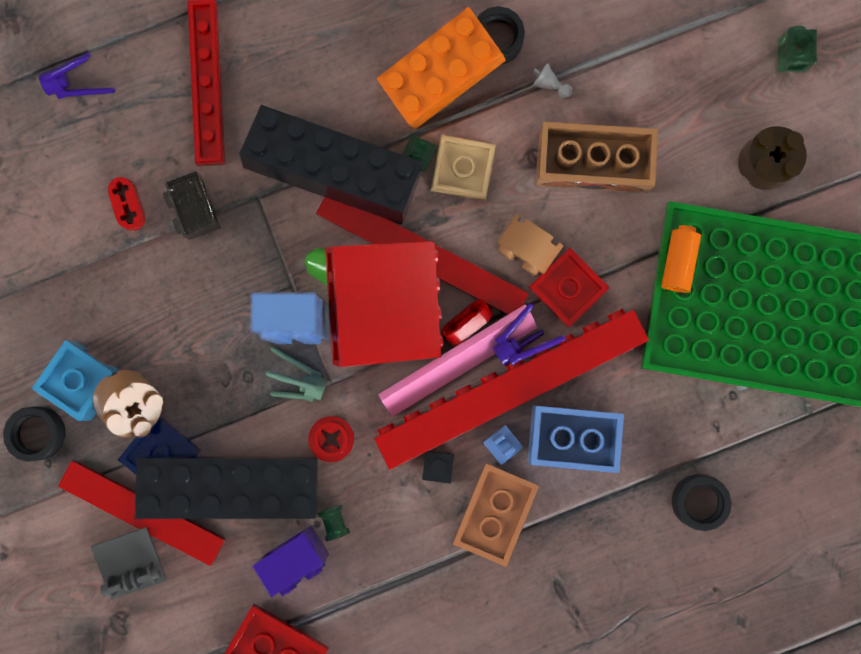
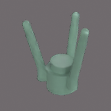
[266,346,327,402]

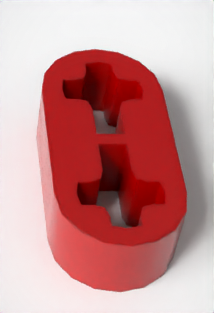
[108,177,145,231]
[441,300,493,346]

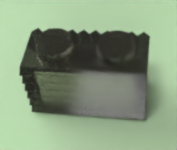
[163,171,221,240]

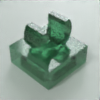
[402,134,437,173]

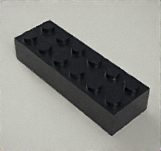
[239,105,423,225]
[135,456,318,519]

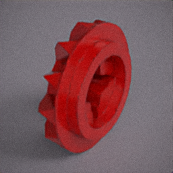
[308,416,354,462]

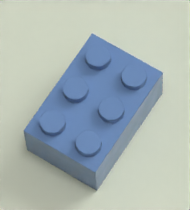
[527,405,624,473]

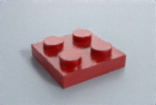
[528,248,609,328]

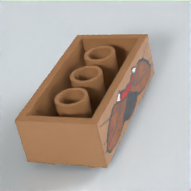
[536,121,658,193]

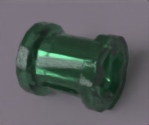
[317,504,350,541]

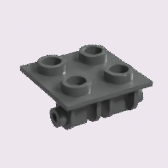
[91,527,167,600]

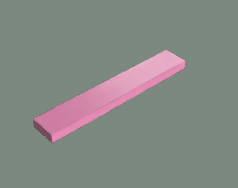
[378,305,537,417]

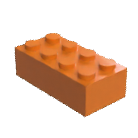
[376,7,506,129]

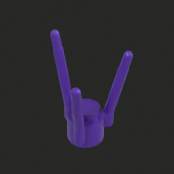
[39,53,115,99]
[493,303,565,367]

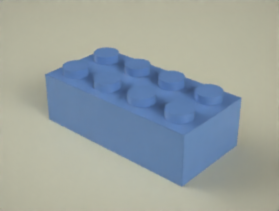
[251,294,328,344]

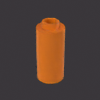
[661,225,701,293]

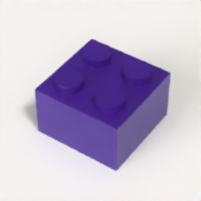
[252,525,329,597]

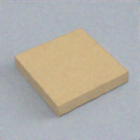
[431,135,496,201]

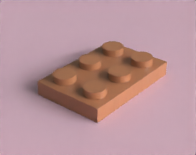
[452,463,539,567]

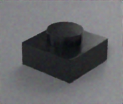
[422,451,454,484]

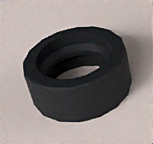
[477,6,525,64]
[3,406,66,462]
[671,474,732,531]

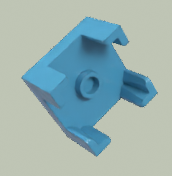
[31,340,120,421]

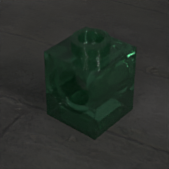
[778,26,817,72]

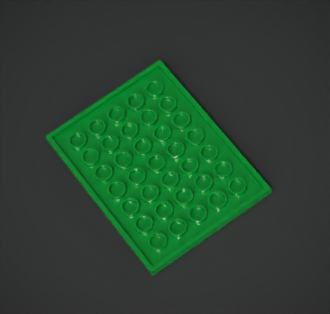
[640,201,861,407]

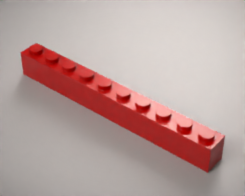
[374,308,649,470]

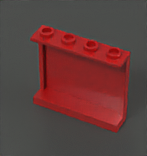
[325,241,444,367]

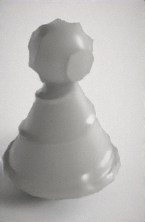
[532,63,573,100]

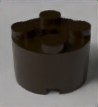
[738,126,807,190]

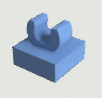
[483,424,523,465]

